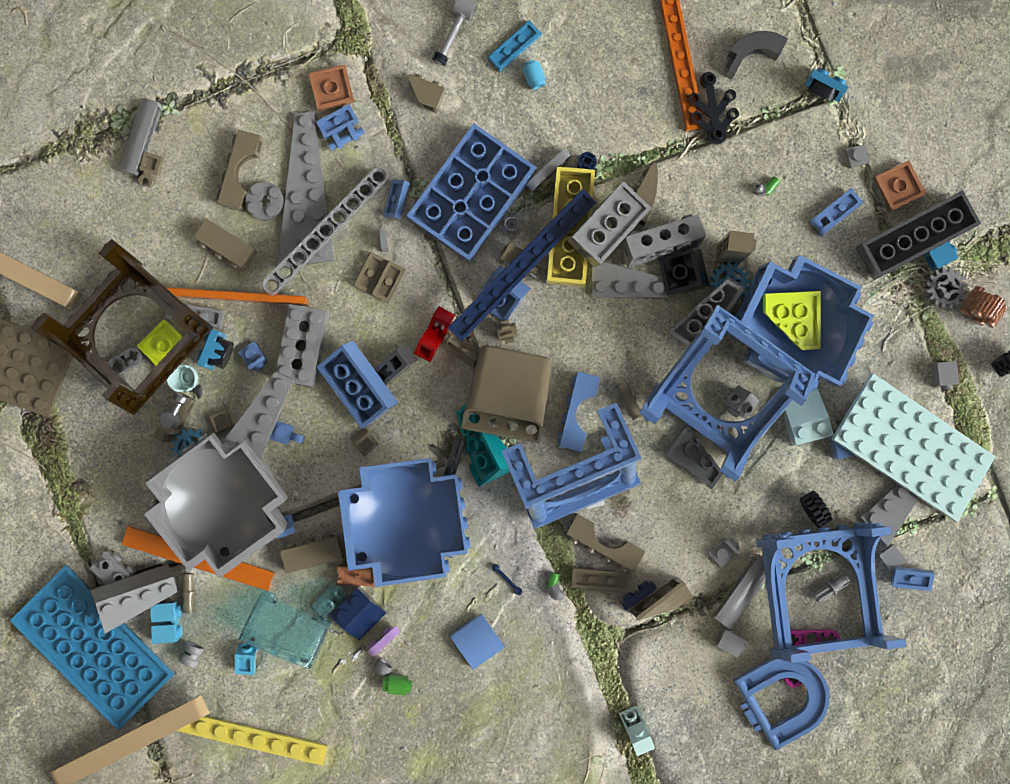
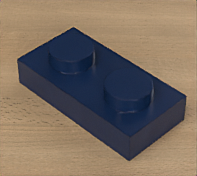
[620,580,657,610]

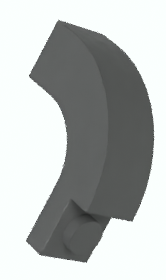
[725,31,788,79]

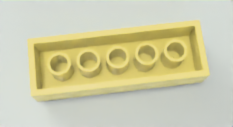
[546,167,595,287]

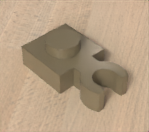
[138,151,164,188]

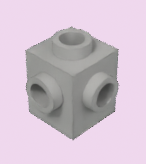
[724,385,759,420]

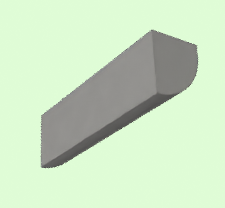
[117,98,163,178]
[712,554,766,630]

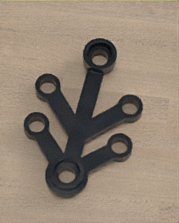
[687,72,739,145]

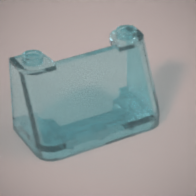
[238,591,333,669]

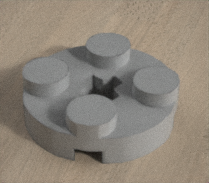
[246,182,285,221]

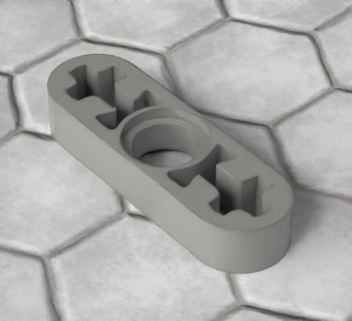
[526,148,572,193]
[91,347,144,385]

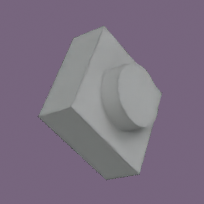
[844,144,870,169]

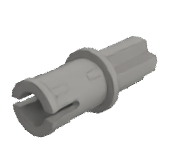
[813,573,851,603]

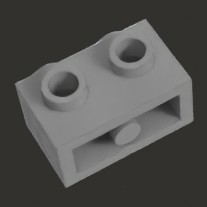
[90,550,136,585]

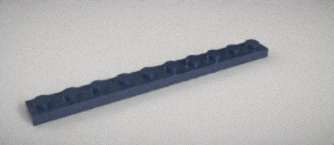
[447,189,597,341]

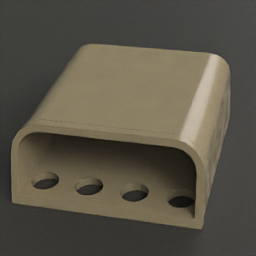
[461,345,552,444]

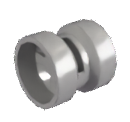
[178,642,204,667]

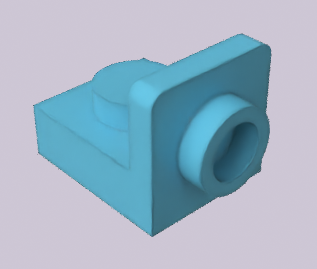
[235,643,258,675]

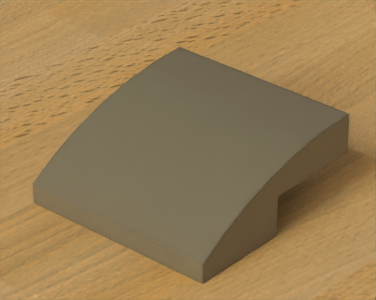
[353,252,406,303]

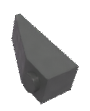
[374,345,418,386]

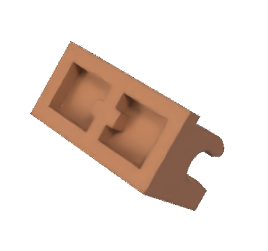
[337,565,375,587]

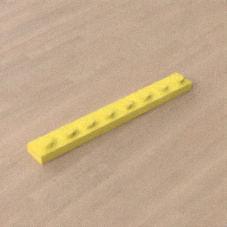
[177,716,328,766]

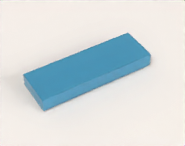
[487,20,542,72]

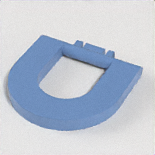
[733,657,830,750]

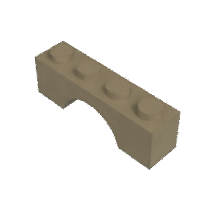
[217,129,264,212]
[566,513,646,572]

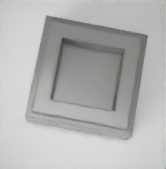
[379,229,389,252]
[877,544,906,571]

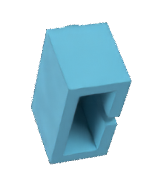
[150,601,183,644]

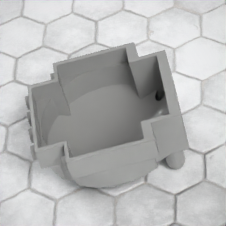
[144,432,288,578]

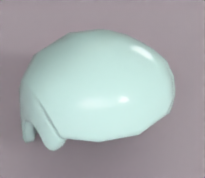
[167,363,199,392]

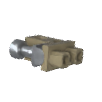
[154,391,197,443]

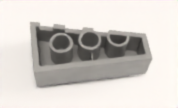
[668,277,746,346]
[91,564,178,633]

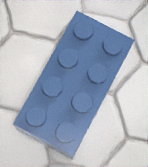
[317,341,398,429]

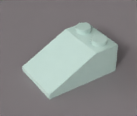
[783,388,834,445]

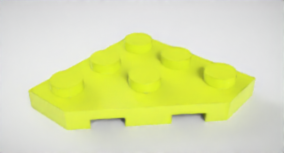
[763,291,821,350]

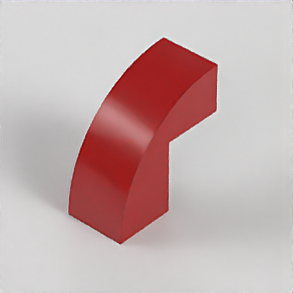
[414,306,455,363]

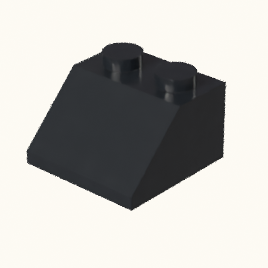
[658,248,710,296]

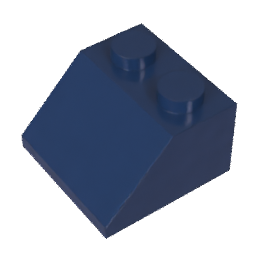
[330,586,387,641]

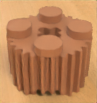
[960,286,1007,328]

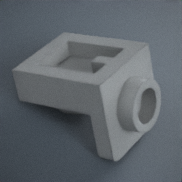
[707,538,740,568]

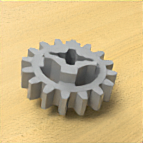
[924,267,968,309]

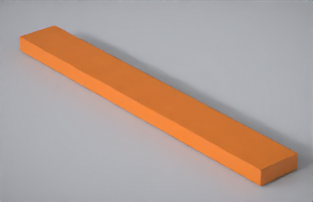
[659,0,704,132]
[166,287,308,306]
[121,526,275,591]

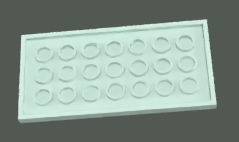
[831,374,996,522]

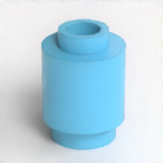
[522,60,546,90]

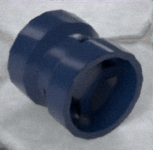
[577,152,597,170]

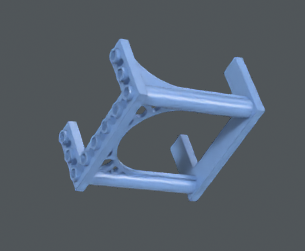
[639,305,816,482]
[502,403,642,529]
[756,523,906,663]

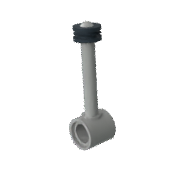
[432,0,478,66]

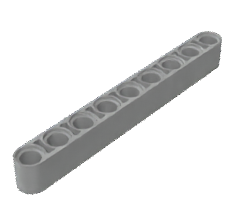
[263,167,387,296]

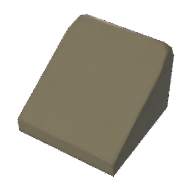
[350,428,379,456]

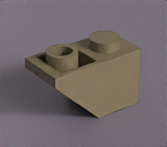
[408,74,446,113]

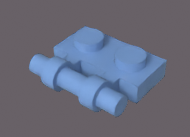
[316,104,365,151]

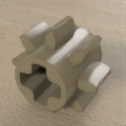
[496,319,518,344]

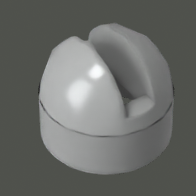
[376,658,393,676]

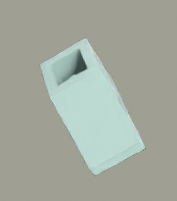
[619,706,655,756]

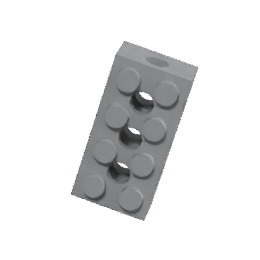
[567,181,651,267]
[620,214,706,268]
[276,304,330,388]

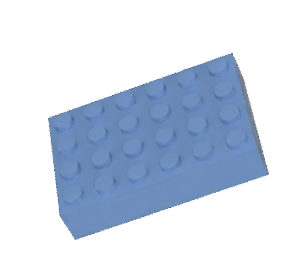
[407,123,536,264]

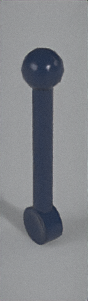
[492,564,522,595]

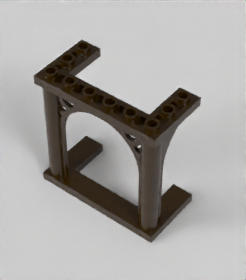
[31,239,214,415]

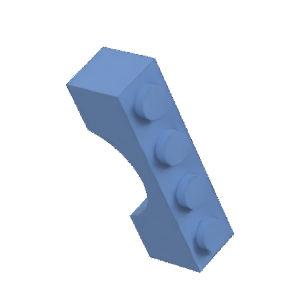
[556,372,600,452]

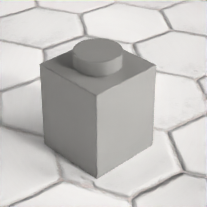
[932,361,959,390]
[714,628,747,658]

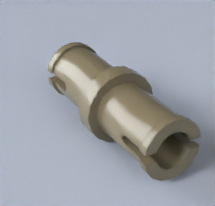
[615,381,643,420]
[180,573,196,613]

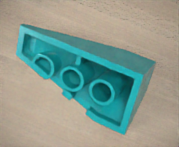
[456,403,510,487]

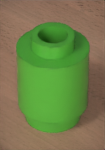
[383,674,412,696]

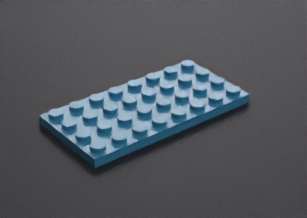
[10,565,175,731]

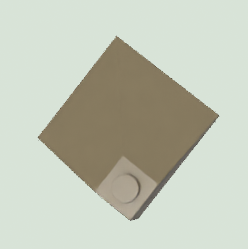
[630,577,692,621]

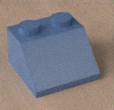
[478,265,531,321]

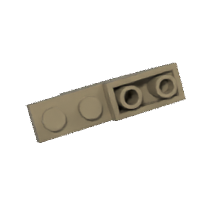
[629,162,658,233]

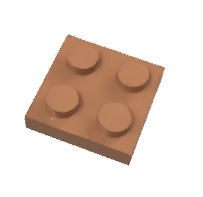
[308,64,355,112]
[873,161,926,212]

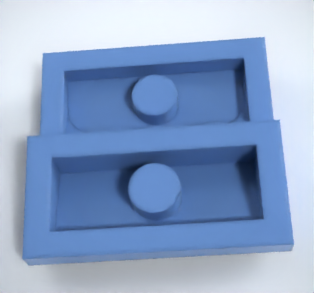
[450,613,505,670]

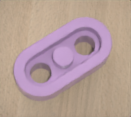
[367,625,401,657]

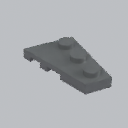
[665,424,723,489]

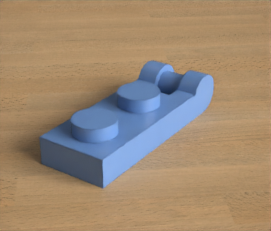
[809,188,863,237]

